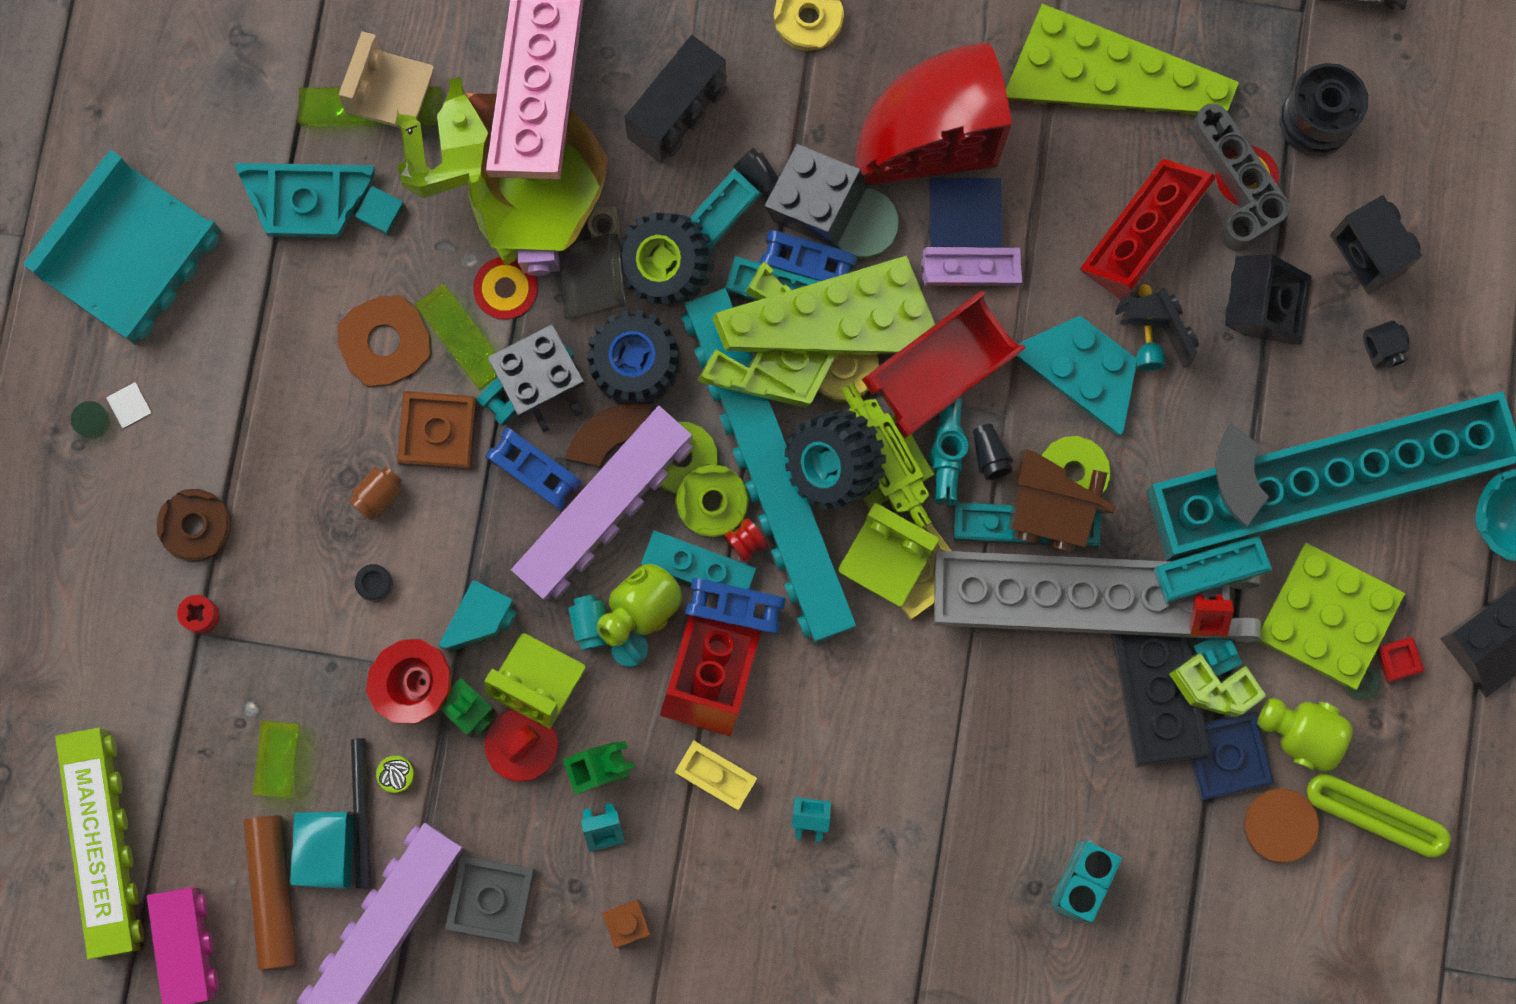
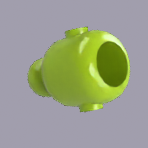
[596,564,682,647]
[1257,698,1353,771]

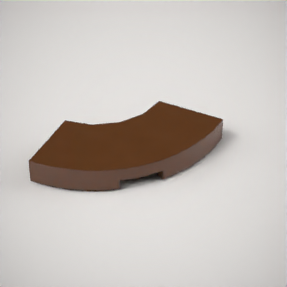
[565,403,653,468]

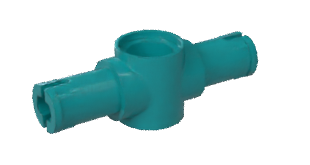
[929,398,969,506]

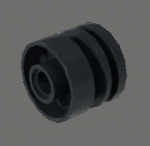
[1279,63,1368,156]

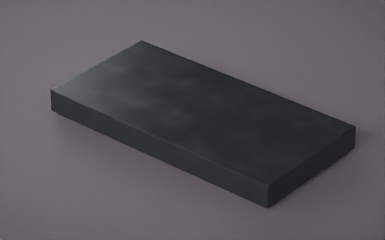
[1112,634,1210,768]

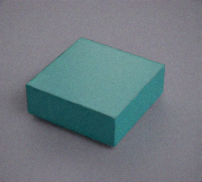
[355,186,405,236]

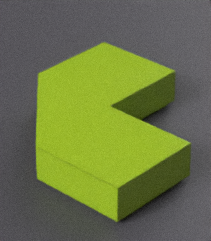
[1169,653,1266,718]

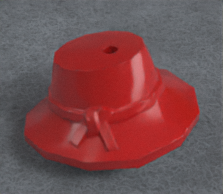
[366,639,451,725]

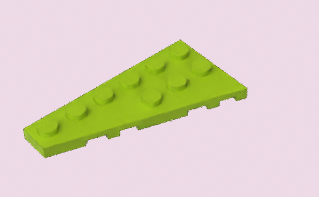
[712,256,935,356]

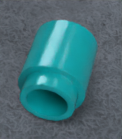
[568,595,609,651]

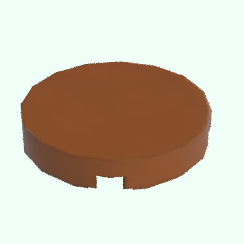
[1243,788,1319,863]

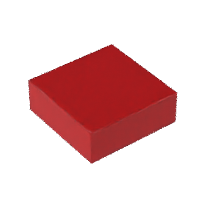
[1376,636,1425,683]

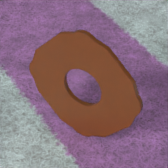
[337,295,430,387]

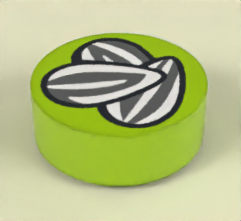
[376,756,415,793]

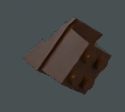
[1007,449,1116,552]

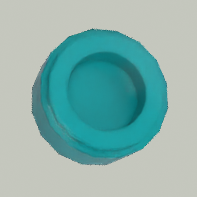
[611,632,648,668]

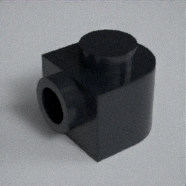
[1363,320,1410,368]

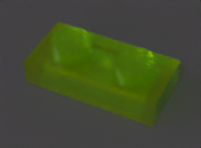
[253,720,300,799]

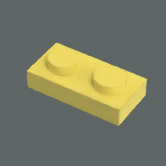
[675,740,757,811]

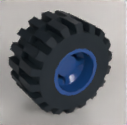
[587,310,680,404]

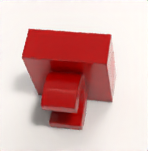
[1189,594,1234,637]

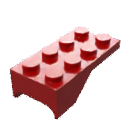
[861,290,1026,438]

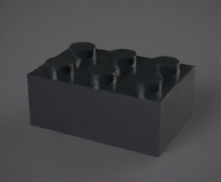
[624,35,727,163]

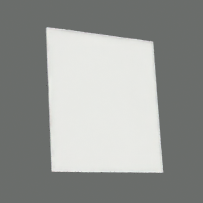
[106,382,151,429]

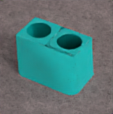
[290,811,354,889]
[1051,839,1123,923]

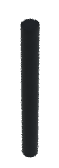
[351,738,371,888]

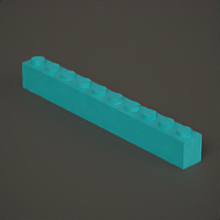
[681,288,856,645]

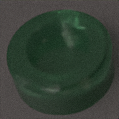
[71,401,110,439]
[1342,665,1381,700]

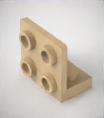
[339,31,434,128]

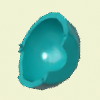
[1475,469,1516,561]

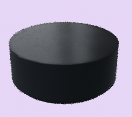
[355,564,393,602]

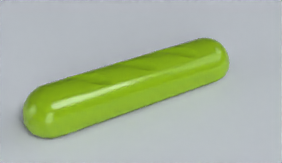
[1306,773,1451,858]

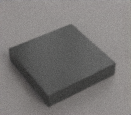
[445,855,534,943]

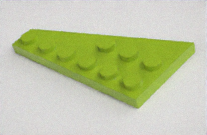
[1006,3,1239,116]

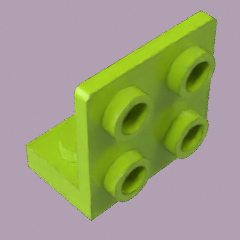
[838,502,940,607]
[484,633,585,729]

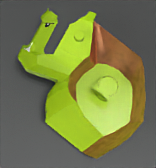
[395,77,608,251]

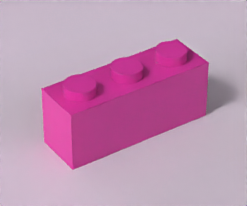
[147,887,219,1004]

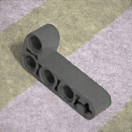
[1191,104,1289,250]

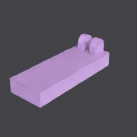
[921,247,1022,286]

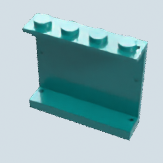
[23,150,221,345]

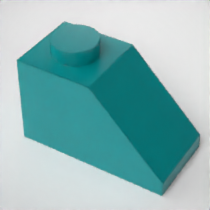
[439,580,517,652]

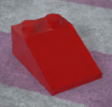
[659,615,761,736]

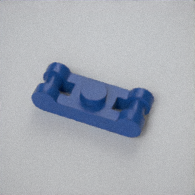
[759,230,858,281]
[485,427,582,511]
[685,578,786,634]

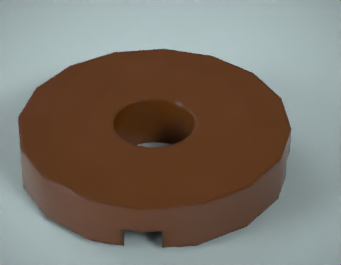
[157,489,231,562]

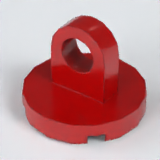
[484,709,559,782]

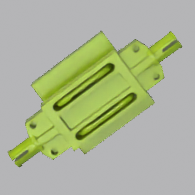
[840,382,934,529]

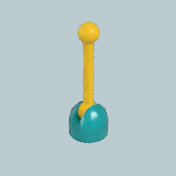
[1136,284,1166,371]

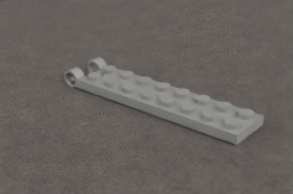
[934,550,1261,643]

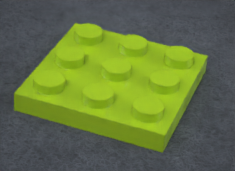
[1257,543,1405,691]

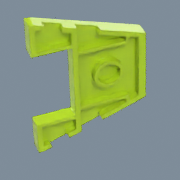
[698,261,836,408]

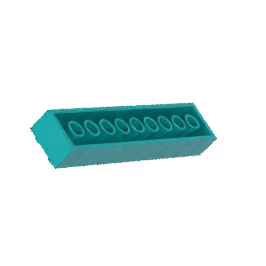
[1146,391,1516,561]

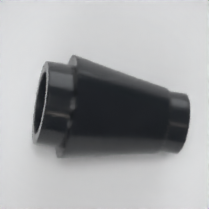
[733,147,779,199]
[972,424,1013,480]

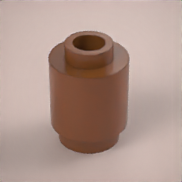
[348,466,402,520]

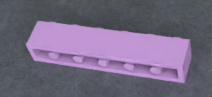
[511,406,694,601]
[297,823,465,1004]

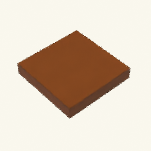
[397,391,477,469]

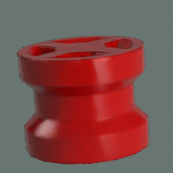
[724,518,769,564]
[177,594,220,634]

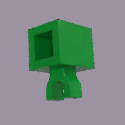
[440,677,496,738]
[563,741,635,795]

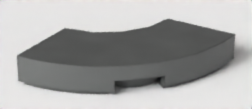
[1215,424,1269,528]

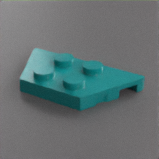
[235,163,375,238]
[1014,316,1137,438]

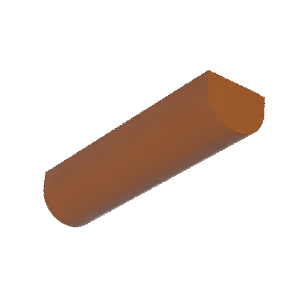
[243,815,297,970]

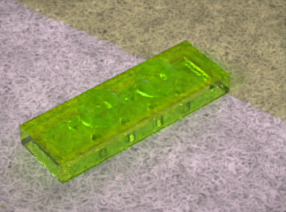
[414,283,498,391]

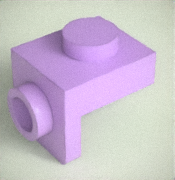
[518,249,560,276]

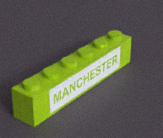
[55,727,144,959]

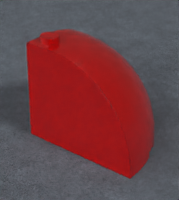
[855,42,1012,186]

